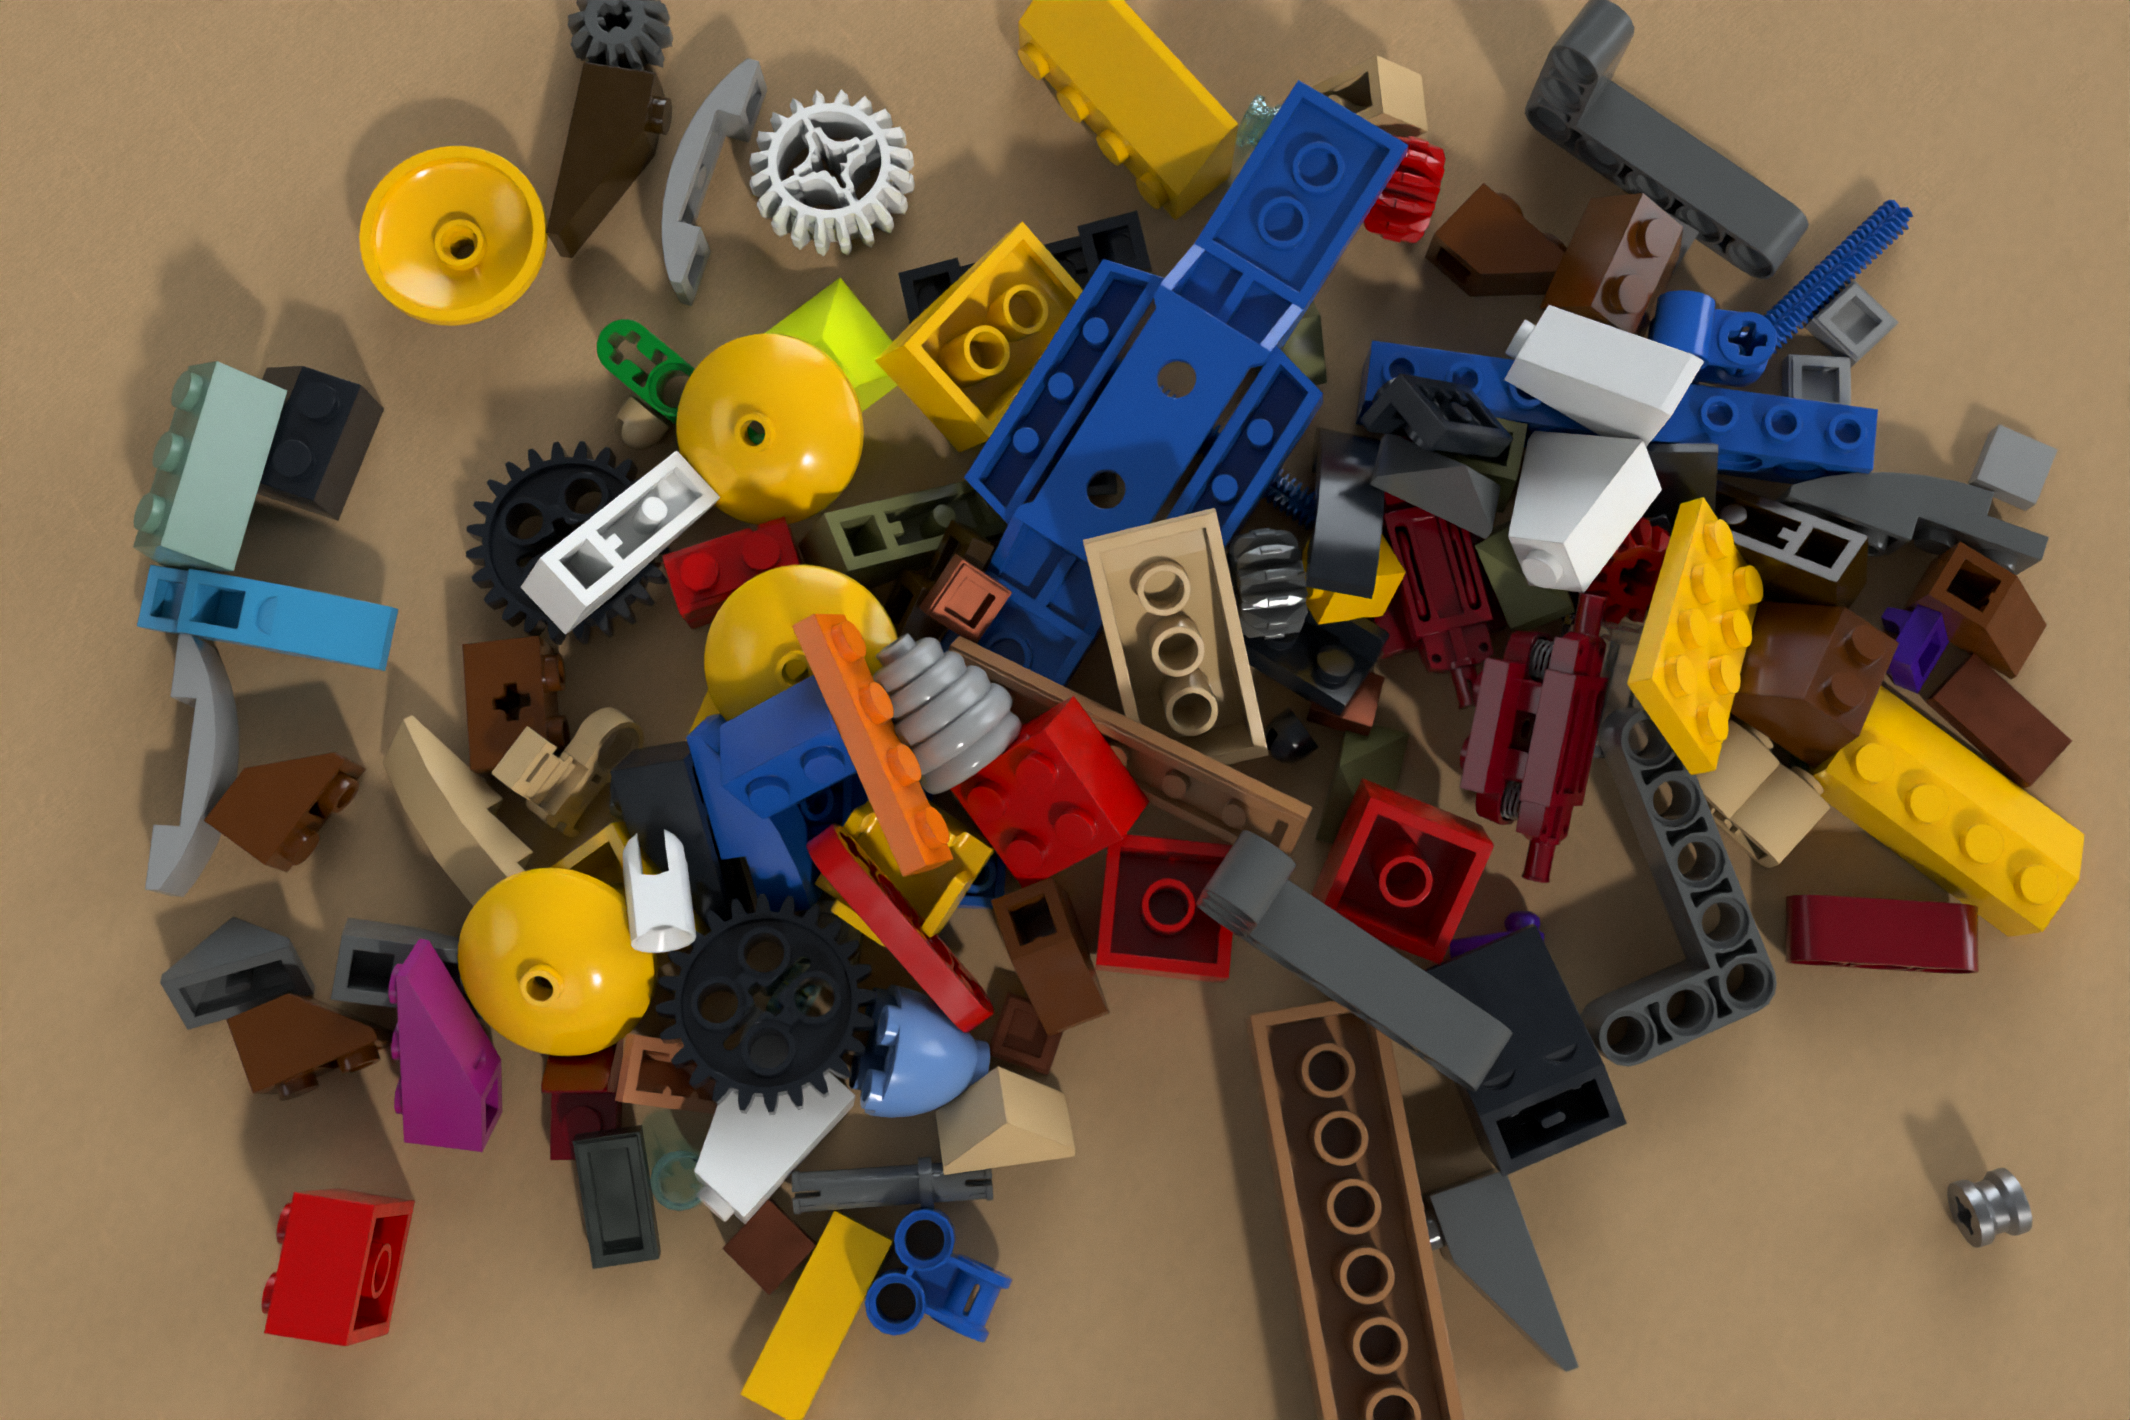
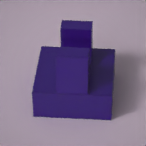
[1881,604,1949,694]

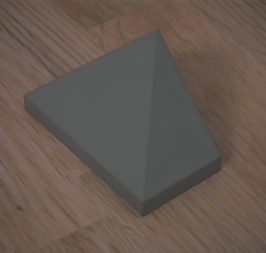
[1370,434,1501,539]
[160,917,315,1030]

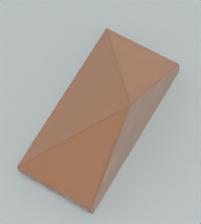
[615,1034,731,1114]

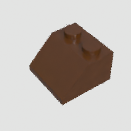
[1539,193,1684,337]
[1730,601,1899,768]

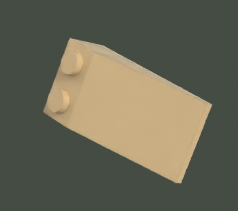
[1083,508,1269,765]

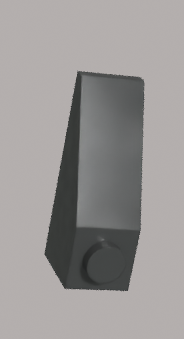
[331,918,543,1019]
[1421,1168,1579,1372]

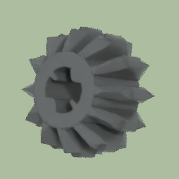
[568,0,673,71]
[1227,528,1308,640]

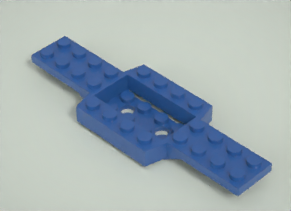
[940,80,1408,687]

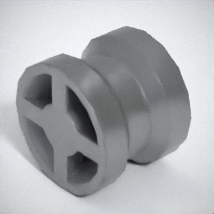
[1947,1168,2032,1248]

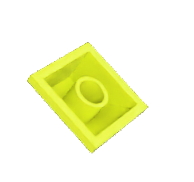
[764,278,898,412]

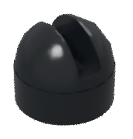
[1264,707,1319,763]

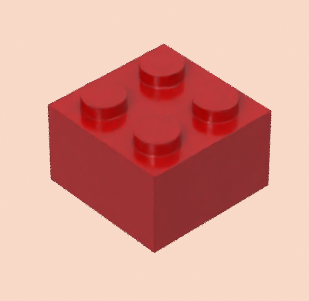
[951,696,1150,888]
[1311,778,1494,964]
[1095,834,1233,983]
[261,1188,415,1346]

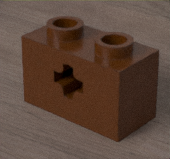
[462,636,570,780]

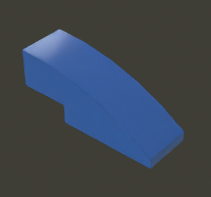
[686,714,824,912]

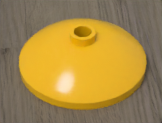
[359,146,548,326]
[676,333,864,525]
[704,565,898,721]
[457,868,658,1057]

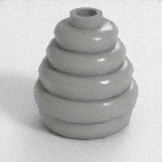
[873,633,1021,794]

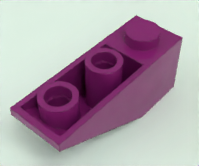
[388,939,503,1152]

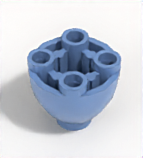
[849,984,990,1118]

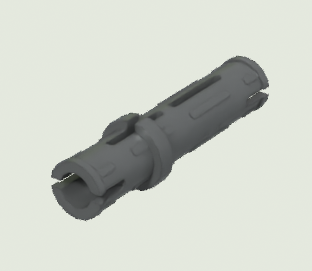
[792,1157,993,1214]

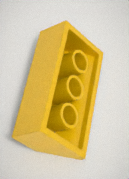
[1018,0,1238,221]
[1806,685,2085,937]

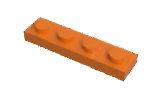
[792,614,954,877]

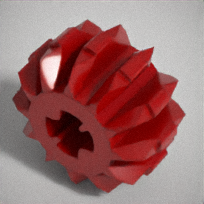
[1363,135,1446,243]
[1578,517,1670,624]

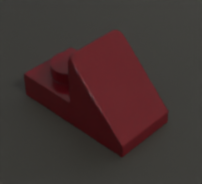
[541,1039,623,1160]

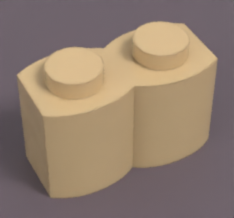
[1696,720,1831,869]

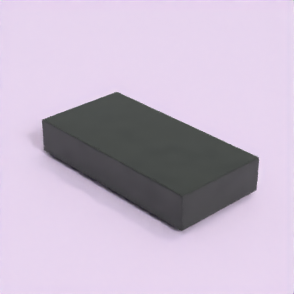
[573,1125,661,1269]

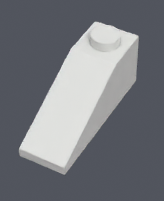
[521,450,720,635]

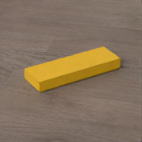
[740,1210,894,1420]

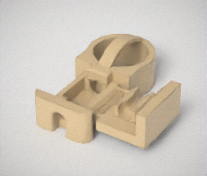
[491,707,644,837]

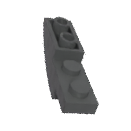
[1775,472,2049,575]

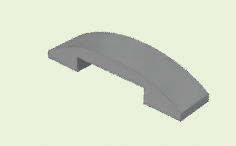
[661,58,767,306]
[145,634,239,897]

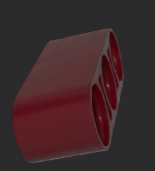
[1785,895,1979,974]

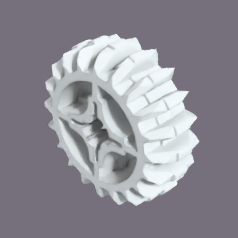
[749,89,915,257]

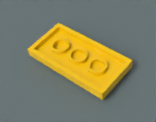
[1627,497,1763,775]

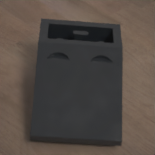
[1424,924,1627,1177]

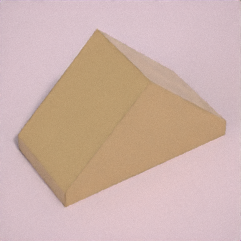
[935,1066,1075,1175]

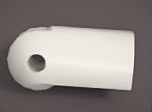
[623,829,696,953]

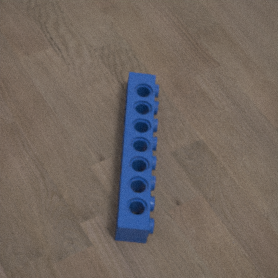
[1356,340,1878,484]

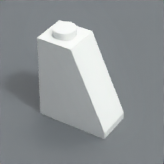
[1504,305,1704,447]
[1508,431,1662,593]
[694,1007,855,1224]

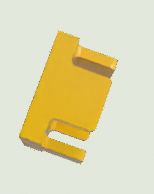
[814,799,995,947]

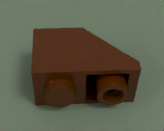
[1425,183,1567,297]
[1902,542,2047,679]
[204,752,366,872]
[991,877,1110,1036]
[226,993,394,1101]

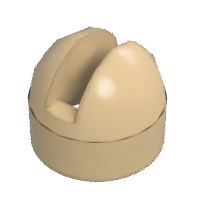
[615,395,671,450]

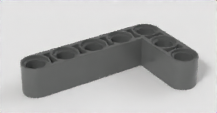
[1525,0,1809,279]
[1580,707,1777,1067]
[1196,830,1513,1092]

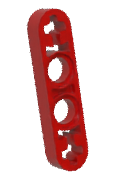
[806,822,994,1033]

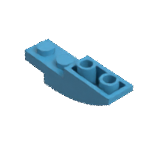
[137,565,398,671]

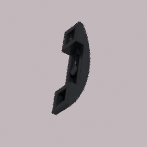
[898,210,1152,324]
[1305,427,1385,599]

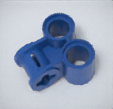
[1647,290,1777,387]
[865,1207,1013,1342]

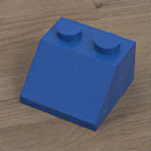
[720,675,857,820]

